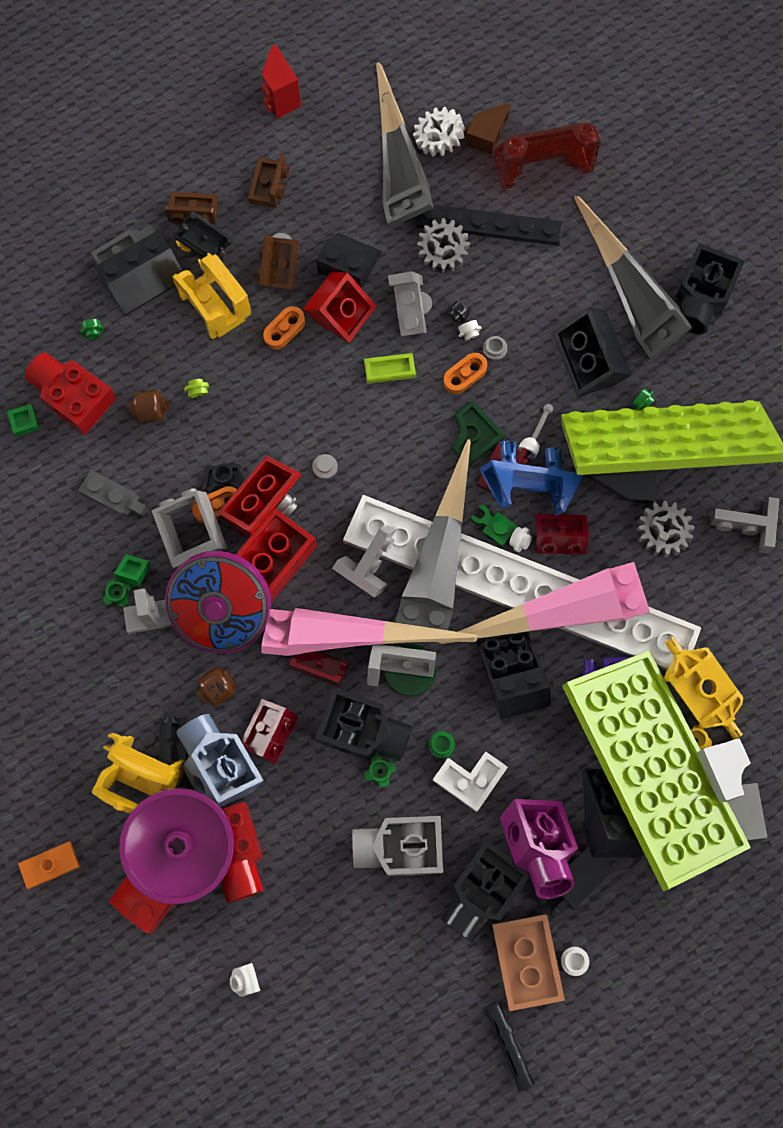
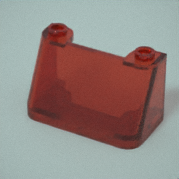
[494,122,601,190]

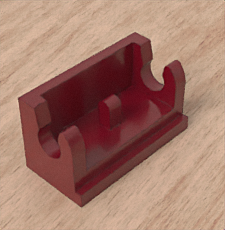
[289,651,349,688]

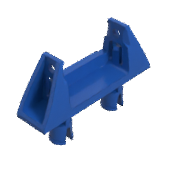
[480,440,583,516]

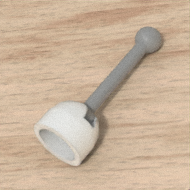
[517,404,553,459]

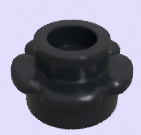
[448,301,470,323]

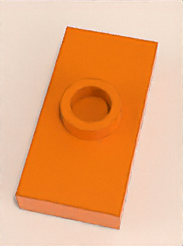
[18,841,80,889]

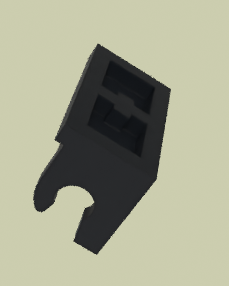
[174,211,234,260]

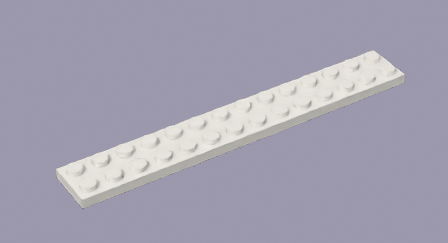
[343,495,701,671]

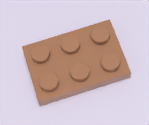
[492,914,565,1011]

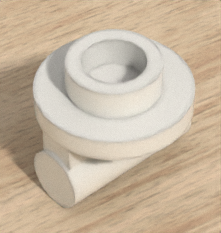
[230,963,260,997]

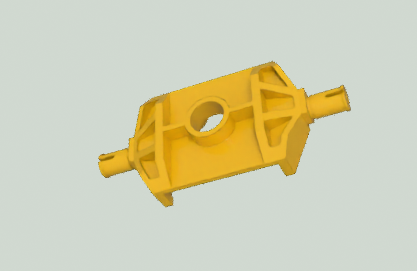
[664,637,743,740]

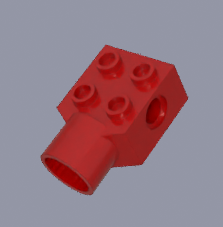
[25,352,117,436]
[220,802,264,903]

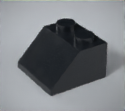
[316,233,382,289]

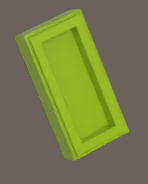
[364,353,416,384]

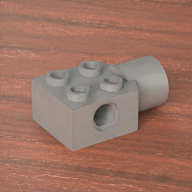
[353,816,443,876]

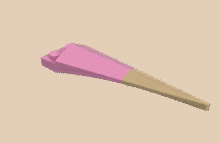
[438,562,650,644]
[261,608,477,656]

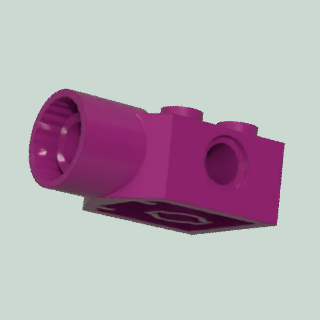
[500,799,578,899]

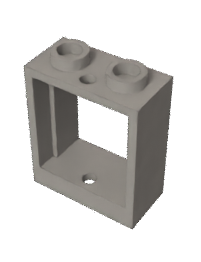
[152,489,228,568]

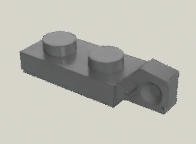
[90,225,154,265]
[78,470,147,517]

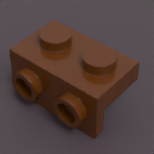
[248,154,289,208]
[165,192,219,225]
[257,236,299,290]

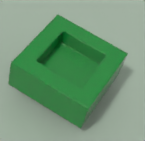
[7,404,40,437]
[114,554,150,587]

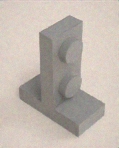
[388,271,427,337]
[710,497,779,554]
[332,525,396,598]
[123,589,173,634]
[367,644,436,686]

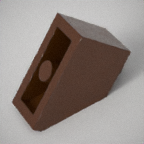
[464,103,511,154]

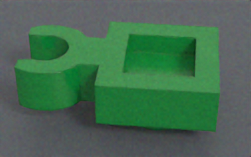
[471,505,518,548]

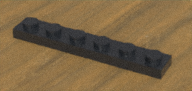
[417,205,563,246]

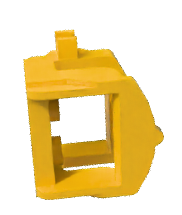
[172,253,251,339]
[92,733,186,814]

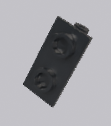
[159,715,186,766]

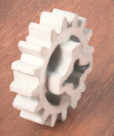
[413,107,465,157]

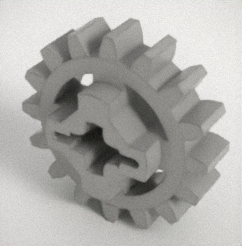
[417,218,470,273]
[637,501,695,557]

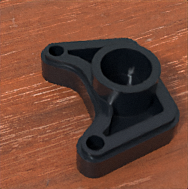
[202,464,246,495]

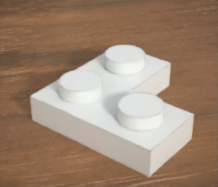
[433,752,508,813]

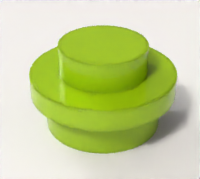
[184,379,209,398]

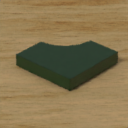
[451,400,505,467]

